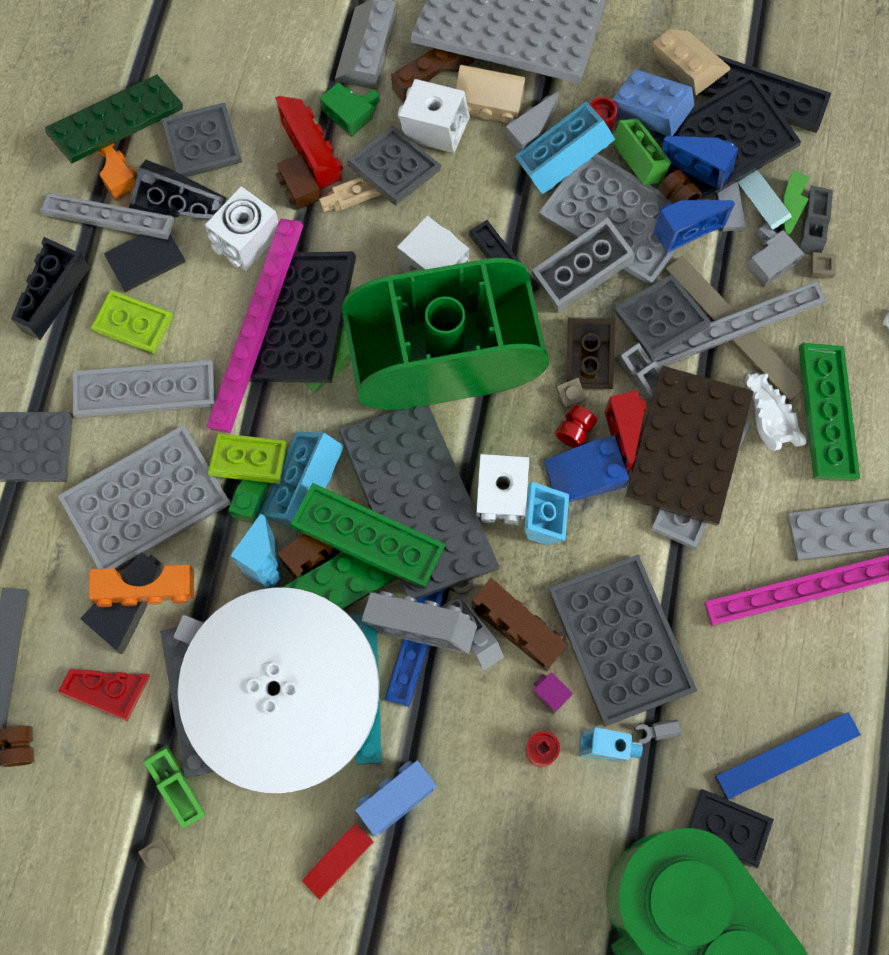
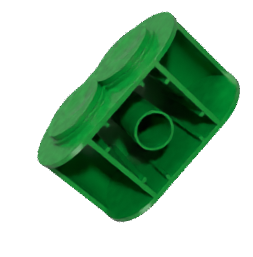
[342,258,549,410]
[606,828,808,955]

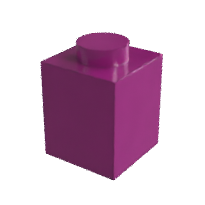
[533,672,573,714]

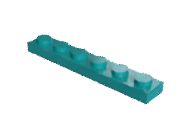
[352,614,382,765]

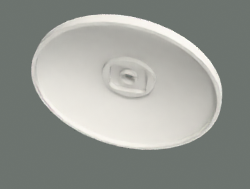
[178,588,380,793]

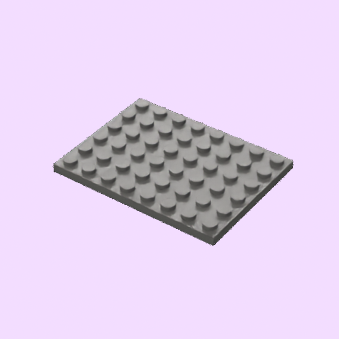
[411,0,607,84]

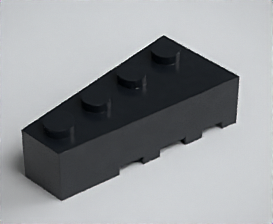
[11,237,90,340]

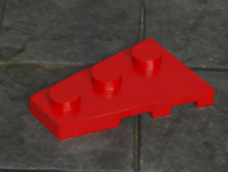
[58,669,150,722]

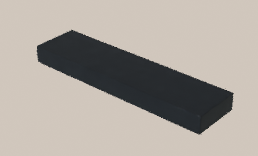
[469,220,540,294]

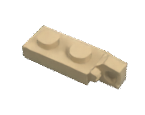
[319,177,382,213]

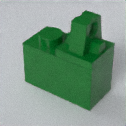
[320,82,380,137]

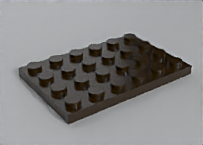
[624,365,754,526]

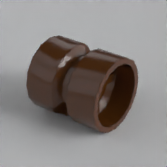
[659,170,702,204]
[0,726,35,767]

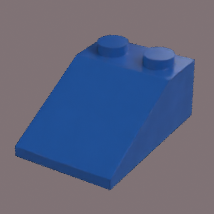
[663,136,738,190]
[654,200,735,253]
[544,435,629,502]

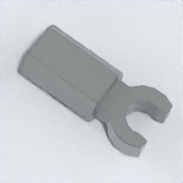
[634,719,681,744]

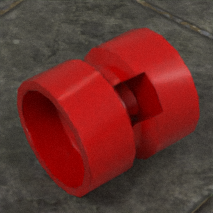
[590,97,617,133]
[555,405,598,448]
[525,731,560,768]

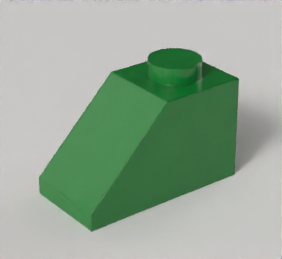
[229,480,270,524]

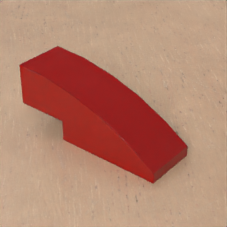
[302,823,375,900]

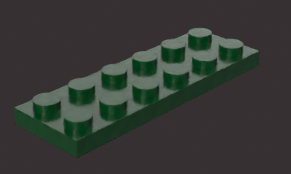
[45,74,183,164]

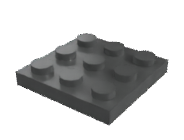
[161,102,242,177]
[347,126,441,206]
[614,274,711,360]
[0,412,73,482]

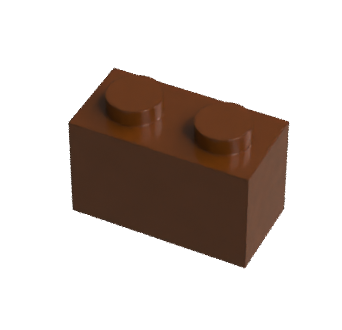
[276,153,321,210]

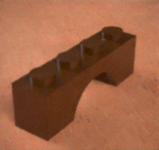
[391,48,475,104]

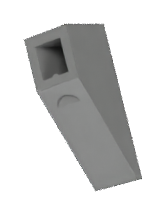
[505,91,559,153]
[441,594,504,671]

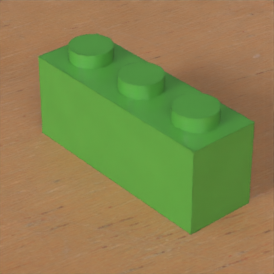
[612,118,671,185]

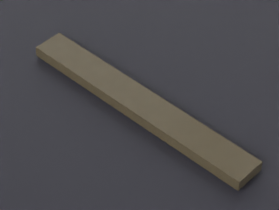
[665,256,803,403]

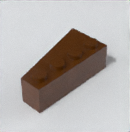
[277,497,361,579]
[471,578,567,671]

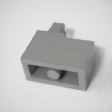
[747,224,804,287]

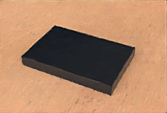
[104,234,186,292]
[687,789,774,869]

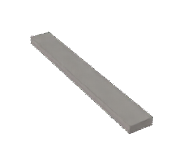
[648,280,827,368]

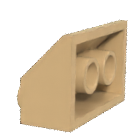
[652,29,730,95]
[456,65,525,124]

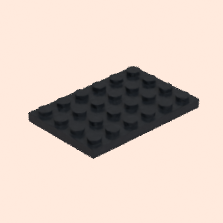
[650,74,801,200]
[249,251,356,383]

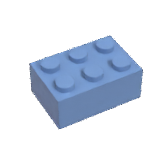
[612,69,694,136]
[355,760,437,837]

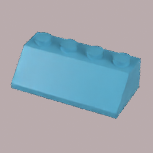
[515,101,615,194]
[259,431,344,530]
[231,514,282,589]

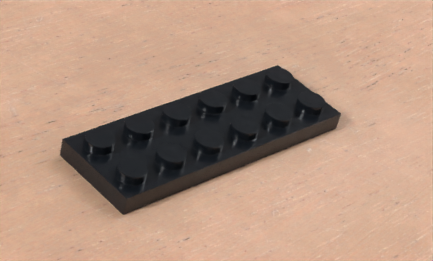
[699,54,831,133]

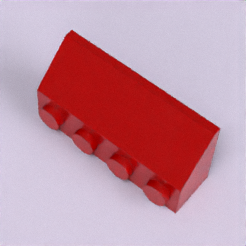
[275,96,343,190]

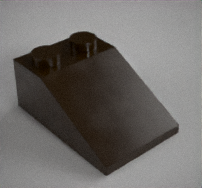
[566,317,615,389]

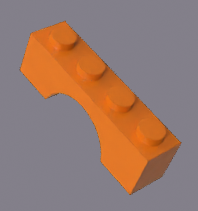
[95,143,137,201]
[89,565,194,607]

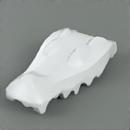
[744,373,807,451]

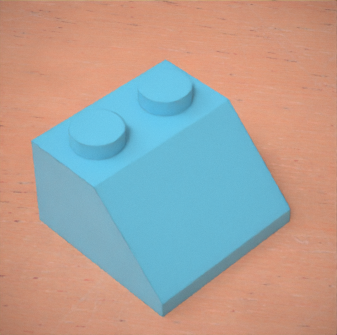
[525,482,569,545]

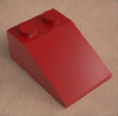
[604,390,646,475]

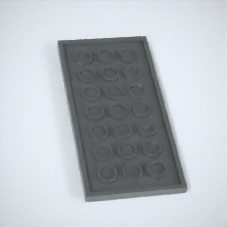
[339,405,500,600]

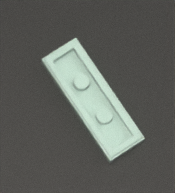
[738,170,792,230]

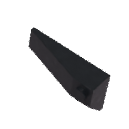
[129,159,227,219]

